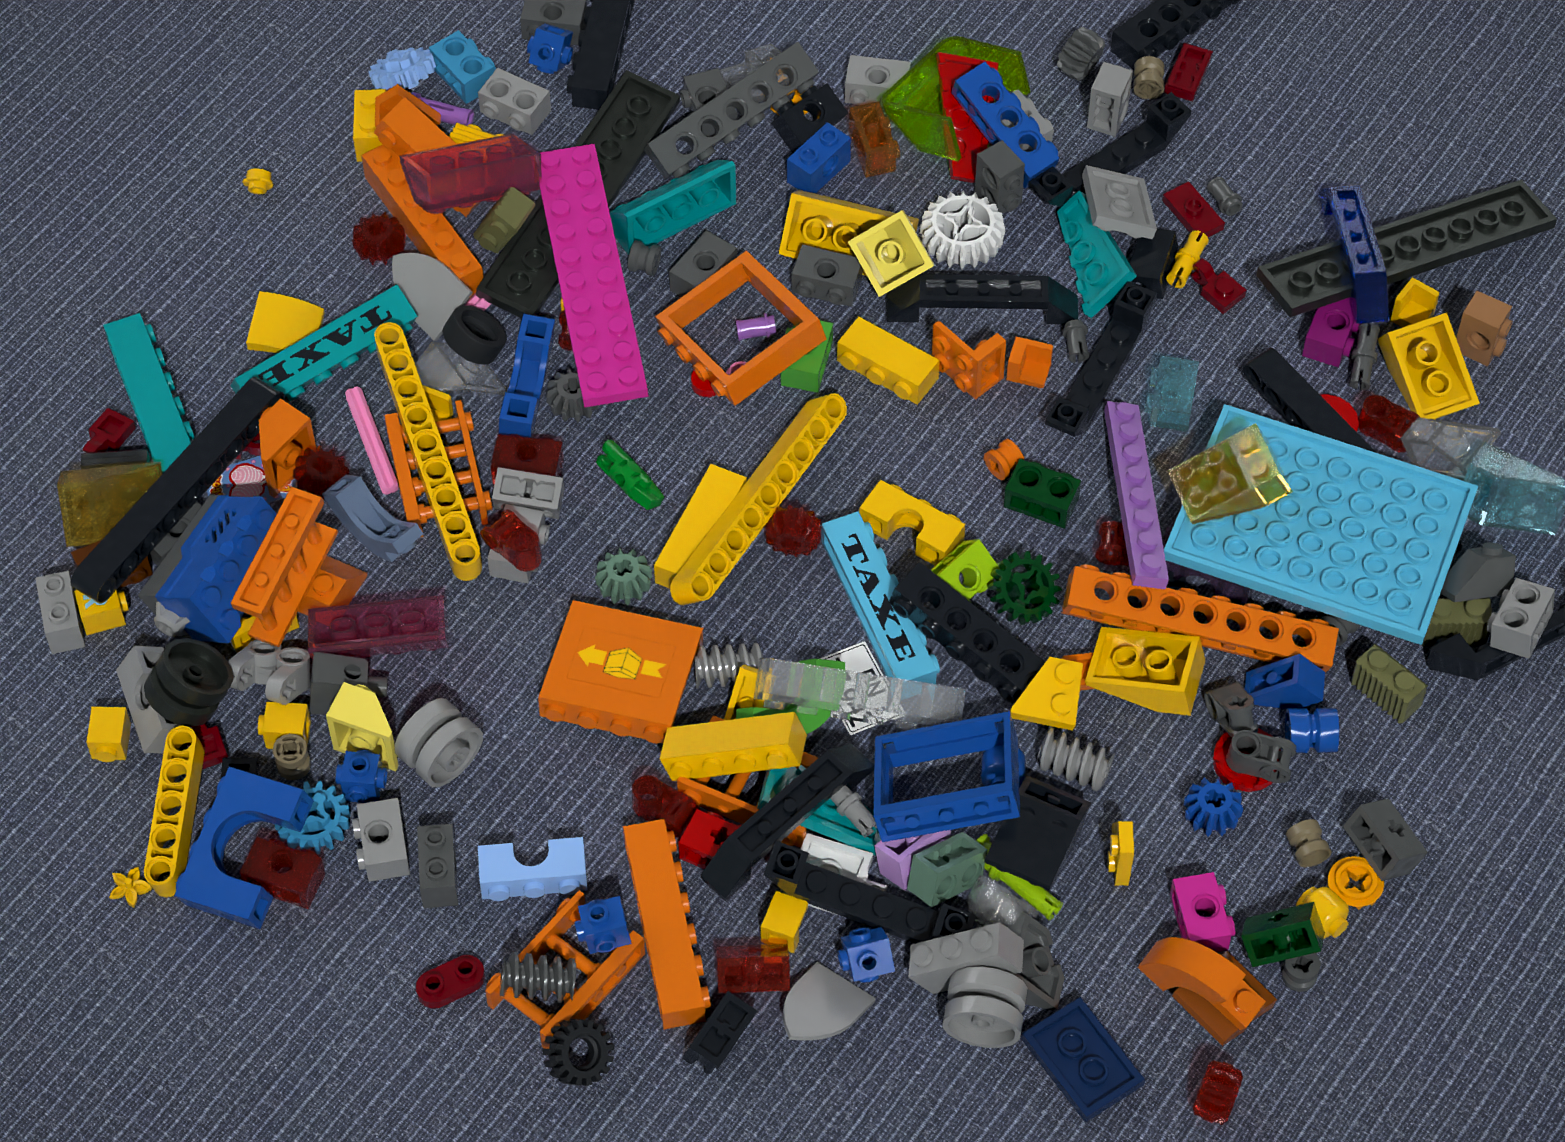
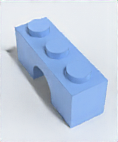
[478,837,588,901]

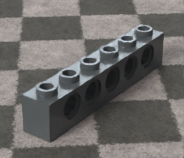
[644,42,819,180]

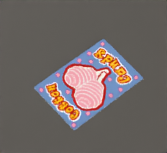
[207,455,302,503]

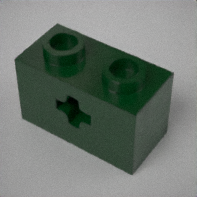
[1241,902,1325,967]

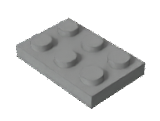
[1082,165,1157,239]

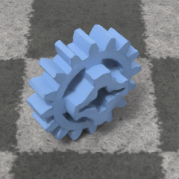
[369,47,436,90]

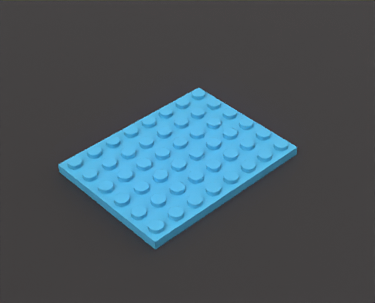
[1164,404,1478,645]

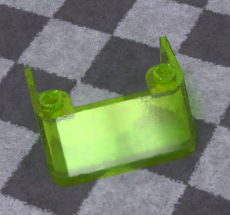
[881,36,1031,161]

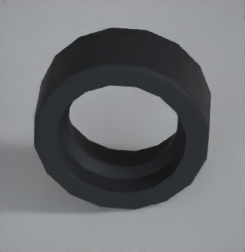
[442,305,507,365]

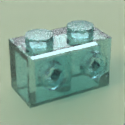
[1145,355,1199,432]

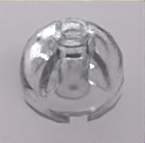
[967,875,1039,929]

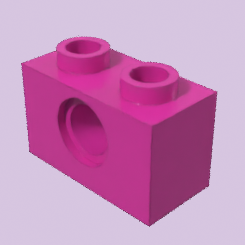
[1170,872,1235,952]

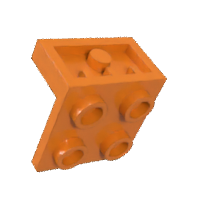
[932,320,1006,400]

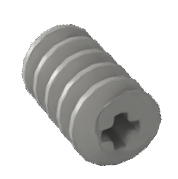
[695,643,764,689]
[1037,727,1115,792]

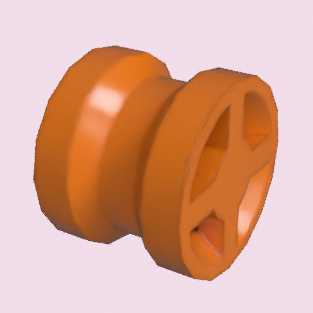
[984,439,1025,480]

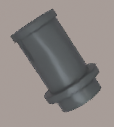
[1207,177,1243,216]
[1062,320,1090,363]

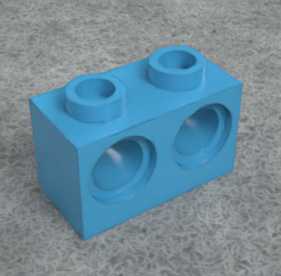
[429,30,496,104]

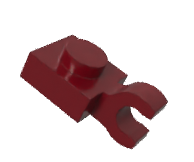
[1191,258,1247,314]
[83,408,136,453]
[186,723,228,769]

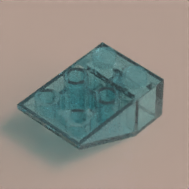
[1464,442,1565,535]

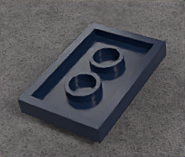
[1021,997,1145,1123]

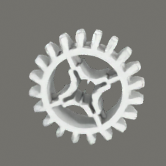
[920,190,1005,270]

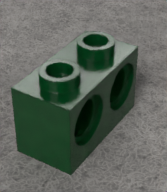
[1004,459,1081,529]

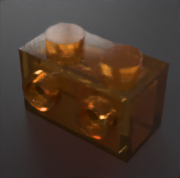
[849,101,900,178]

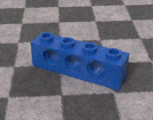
[951,61,1059,189]

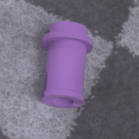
[736,313,777,341]

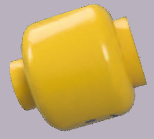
[1296,886,1349,939]

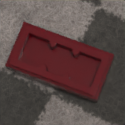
[1164,43,1213,102]
[1162,181,1225,242]

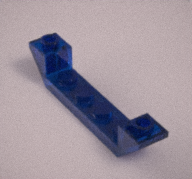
[1318,185,1389,324]

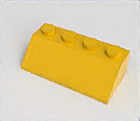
[779,190,919,276]

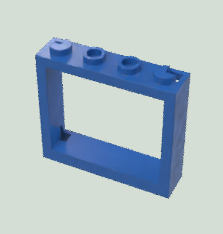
[873,711,1020,842]

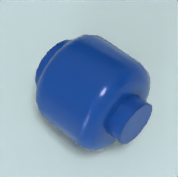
[980,745,1026,788]

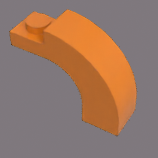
[1137,937,1266,1030]

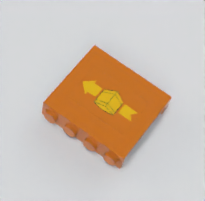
[538,600,703,744]

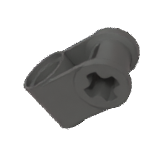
[1204,681,1258,738]
[1226,730,1297,783]

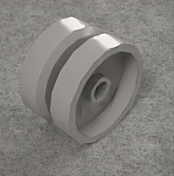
[394,698,483,787]
[943,966,1028,1048]

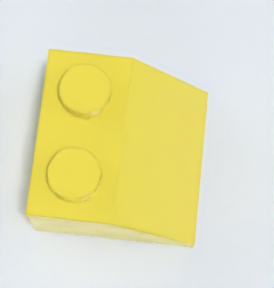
[848,210,935,297]
[326,682,399,771]

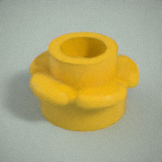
[242,168,273,194]

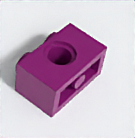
[1302,297,1364,368]

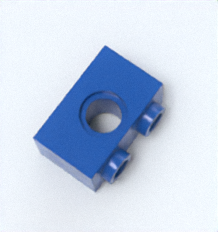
[787,122,851,194]

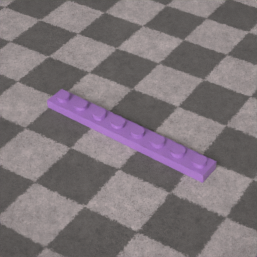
[1104,401,1169,589]

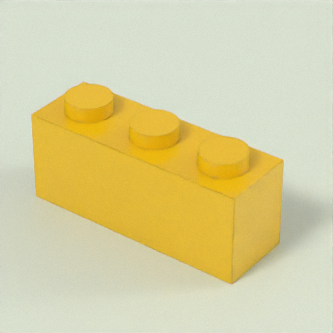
[837,316,940,405]

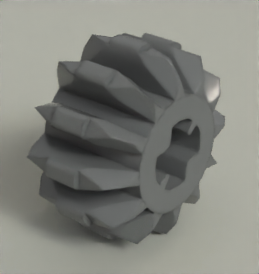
[1057,27,1105,81]
[546,368,599,423]

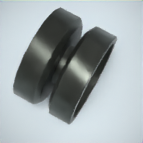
[144,638,233,727]

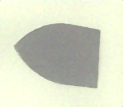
[392,253,473,341]
[783,962,876,1041]

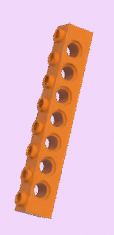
[1061,564,1339,673]

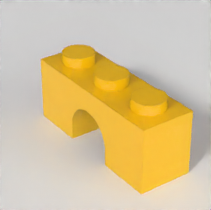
[859,480,965,566]

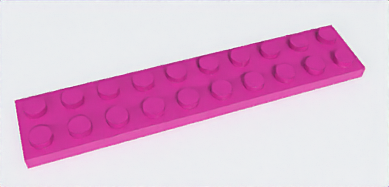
[533,144,648,408]

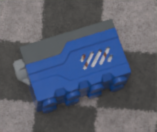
[138,495,277,643]

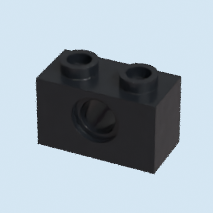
[772,83,849,153]

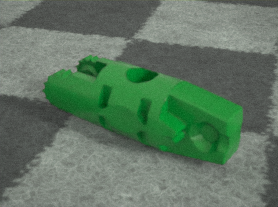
[596,439,664,510]

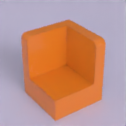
[1006,336,1053,388]

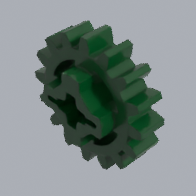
[988,551,1062,625]

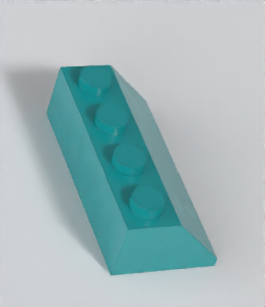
[610,160,736,255]

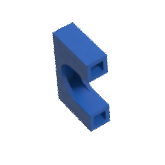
[174,767,314,929]

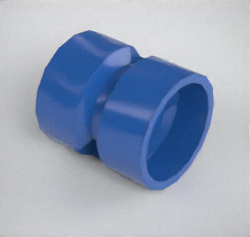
[1285,708,1339,753]

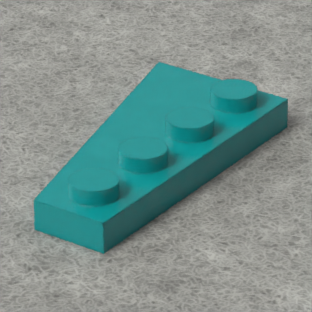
[1057,190,1137,318]
[757,765,881,856]

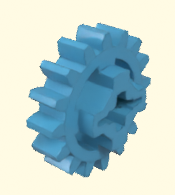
[274,781,350,855]

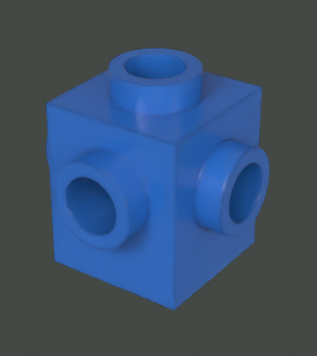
[527,23,573,74]
[336,750,388,803]
[574,896,632,954]
[837,927,895,982]

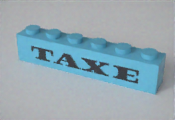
[821,511,940,701]

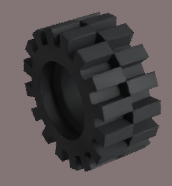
[543,1019,614,1086]

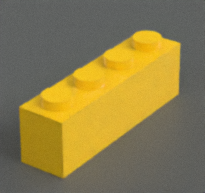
[654,464,747,589]
[660,712,807,781]

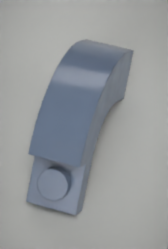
[322,474,424,562]

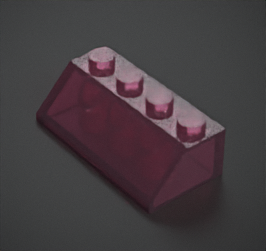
[400,134,542,214]
[308,595,449,660]

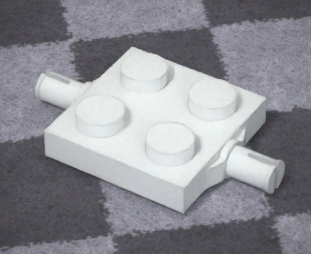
[784,833,888,918]

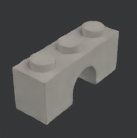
[116,646,192,754]
[908,922,1024,994]

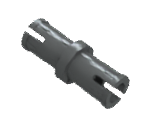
[1349,323,1380,390]

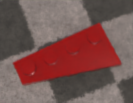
[936,52,998,183]

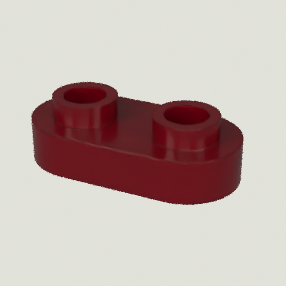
[416,955,485,1009]

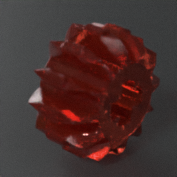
[352,212,406,265]
[292,444,349,500]
[765,504,822,558]
[1193,1060,1243,1125]

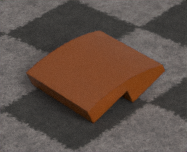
[1172,951,1277,1046]

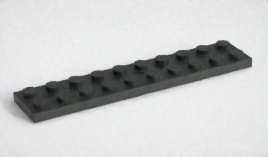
[476,70,680,319]
[1256,179,1557,317]

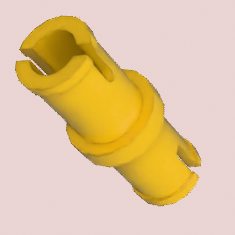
[1166,231,1209,288]

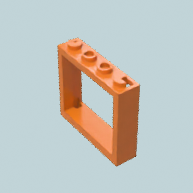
[655,250,827,406]

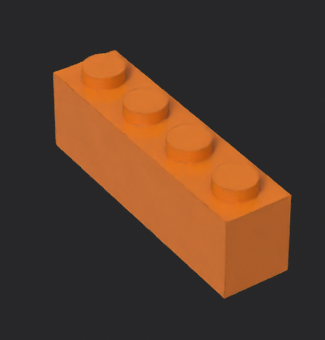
[374,97,498,217]

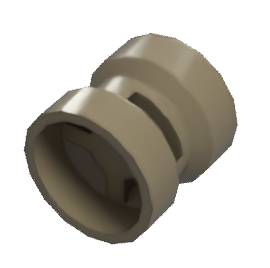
[1134,56,1165,99]
[273,734,311,781]
[1286,819,1332,868]

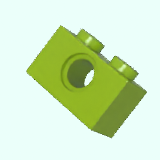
[931,539,1000,603]

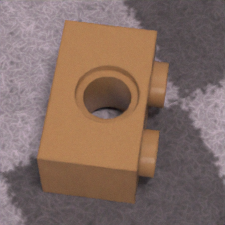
[1456,291,1513,366]

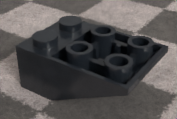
[984,775,1091,890]

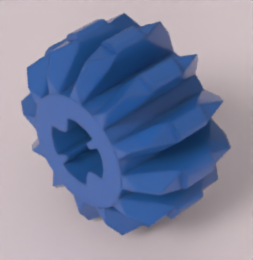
[1183,777,1243,837]

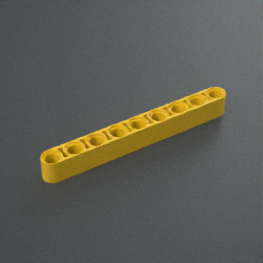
[374,322,482,581]
[670,393,847,605]

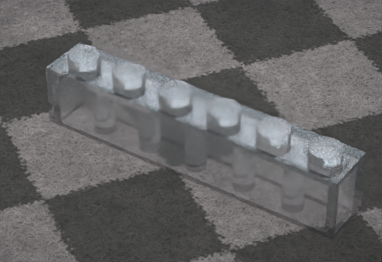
[754,658,966,730]

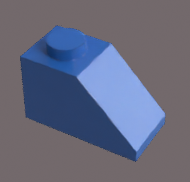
[1245,654,1325,709]

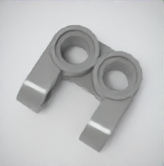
[228,639,310,705]

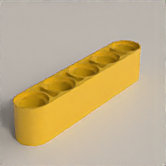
[144,725,205,898]

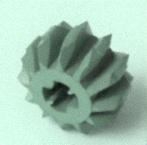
[595,547,652,606]

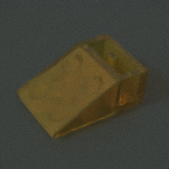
[1167,423,1293,524]
[57,462,162,547]

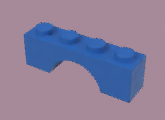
[498,314,555,446]

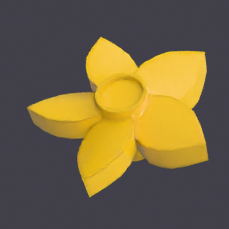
[109,867,152,908]

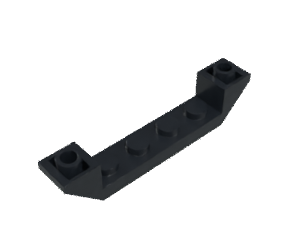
[1029,92,1192,207]
[887,274,1078,324]
[1045,281,1157,437]
[1426,593,1565,681]
[700,743,875,901]
[763,841,977,944]

